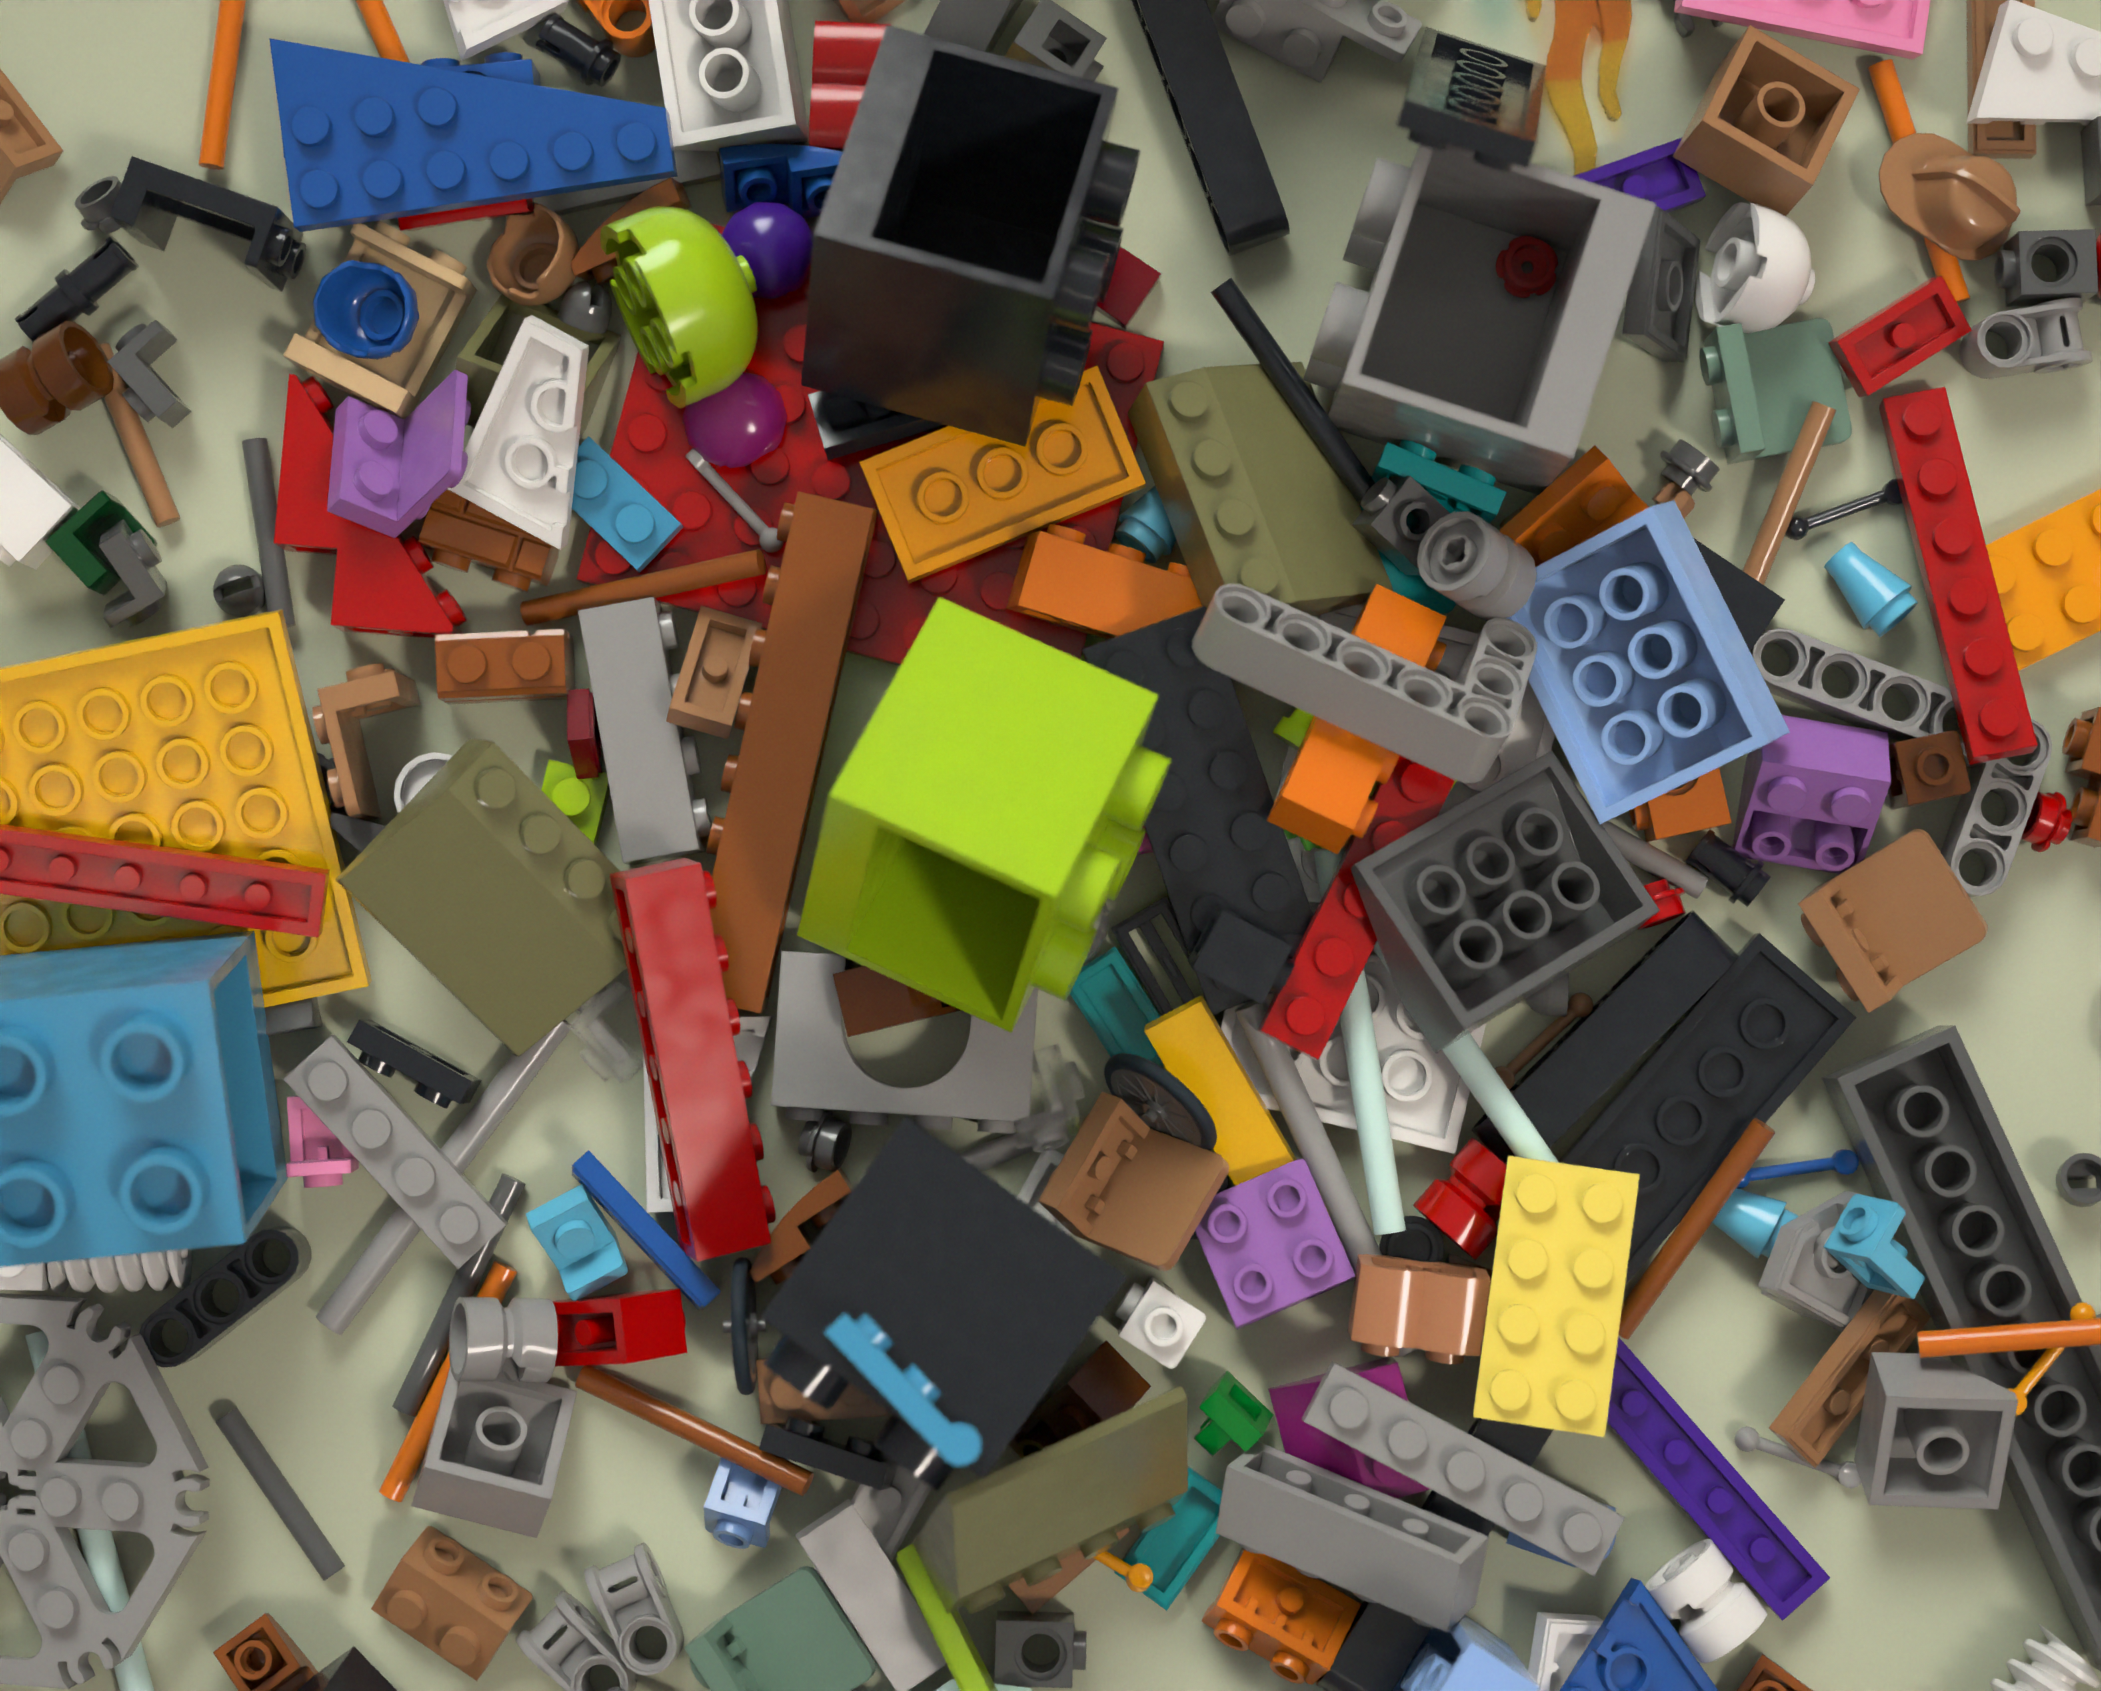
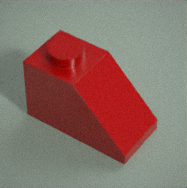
[552,1289,687,1367]

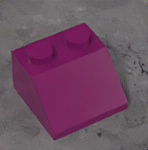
[1268,1357,1430,1498]

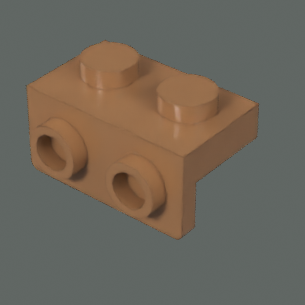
[371,1526,533,1681]

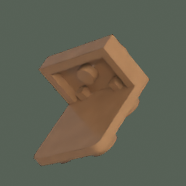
[312,663,421,820]
[1798,829,1988,1013]
[1038,1092,1229,1271]

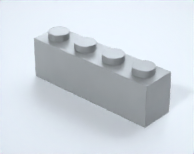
[578,597,712,866]
[1216,1441,1489,1632]

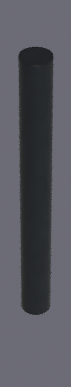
[1210,278,1375,502]

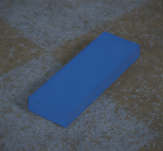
[572,1150,721,1310]

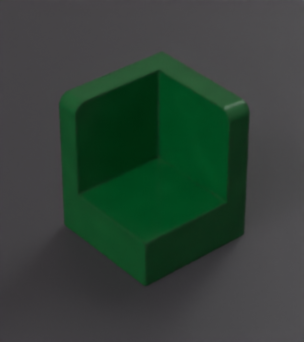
[45,490,157,595]

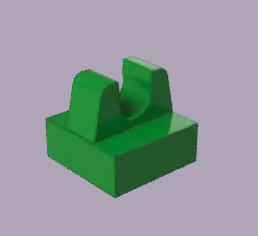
[1194,1370,1274,1456]

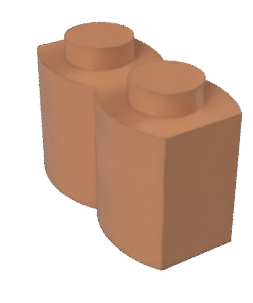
[1348,1254,1491,1364]

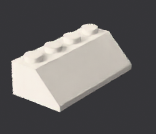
[648,0,809,151]

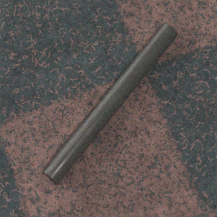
[392,1173,525,1417]

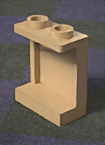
[283,221,477,419]

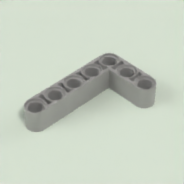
[1192,584,1537,783]
[1750,628,2052,898]

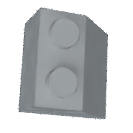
[1854,1352,2018,1509]
[411,1367,577,1538]

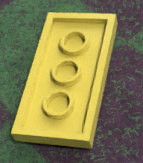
[1473,1156,1640,1437]

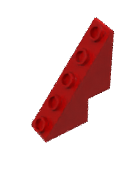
[274,374,468,639]

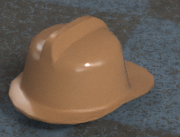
[1878,133,2021,261]

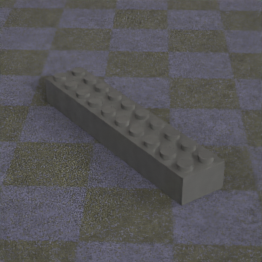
[1822,1025,2101,1672]

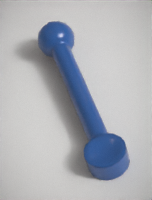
[1737,1149,1859,1189]

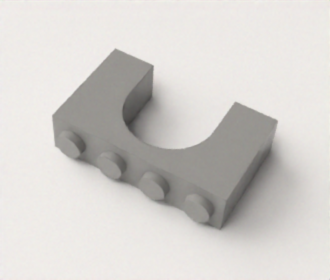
[771,951,1038,1134]

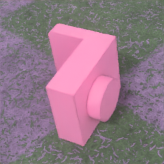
[286,1096,359,1188]

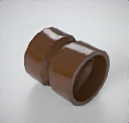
[0,321,114,435]

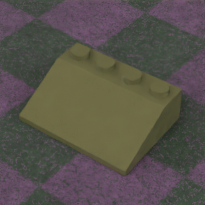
[1127,362,1393,617]
[336,738,627,1057]
[913,1386,1188,1614]

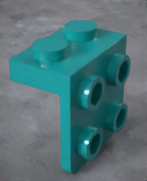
[1360,440,1506,615]

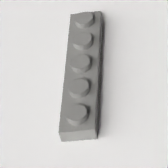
[1302,1361,1625,1576]

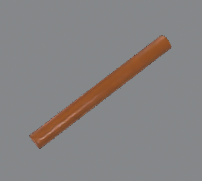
[520,549,766,626]
[1618,1118,1775,1339]
[575,1365,814,1496]

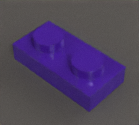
[1572,138,1706,213]

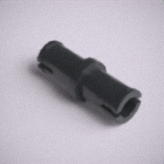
[15,235,139,341]

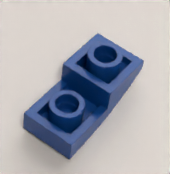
[719,144,843,218]

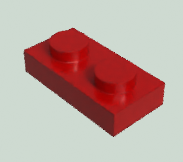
[1828,276,1972,397]

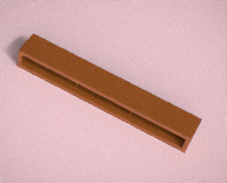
[707,491,878,1014]

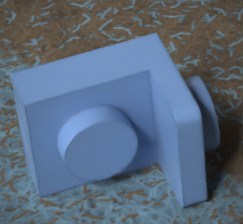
[703,1457,790,1549]

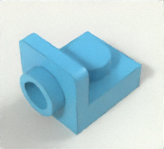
[526,1184,628,1301]
[1824,1194,1926,1299]

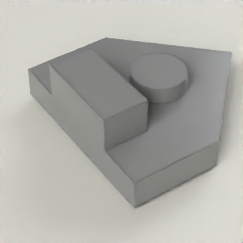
[1758,1191,1874,1332]

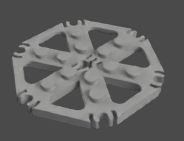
[0,1293,210,1689]

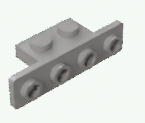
[1212,0,1422,83]

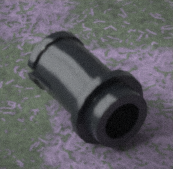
[536,14,621,87]
[1685,829,1771,907]

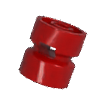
[1413,1138,1507,1260]

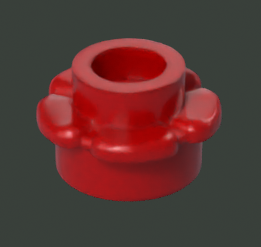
[1495,236,1558,298]
[2021,792,2072,852]
[1637,879,1686,930]

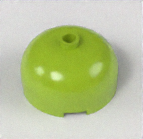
[600,206,758,408]

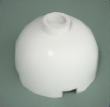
[1695,202,1815,334]

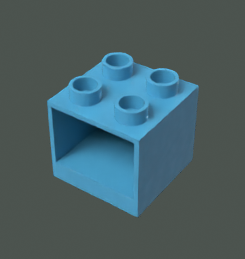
[0,931,288,1267]

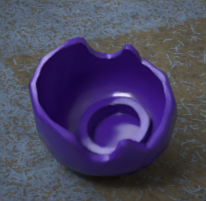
[722,202,814,299]

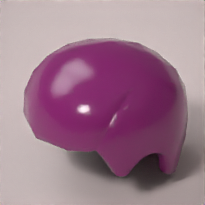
[682,372,787,468]

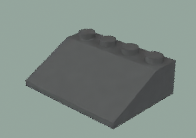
[1350,751,1660,1053]

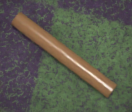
[100,343,180,527]
[1743,401,1837,585]

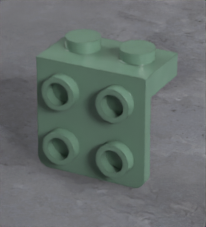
[1699,318,1852,465]
[684,1566,876,1691]

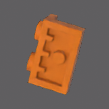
[1499,445,1649,567]
[1202,1548,1361,1685]

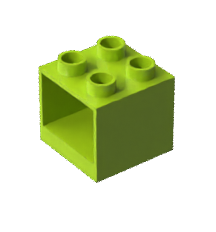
[797,597,1172,1033]

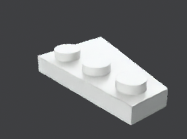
[447,315,589,550]

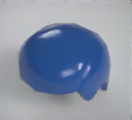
[313,260,419,360]

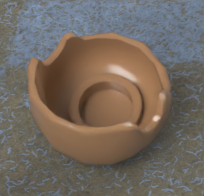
[486,203,580,306]

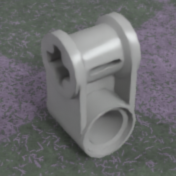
[1959,298,2093,379]
[584,1543,684,1676]
[516,1591,638,1691]

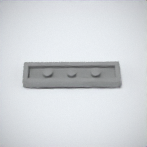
[283,1034,508,1269]

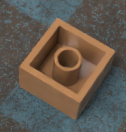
[1673,25,1860,216]

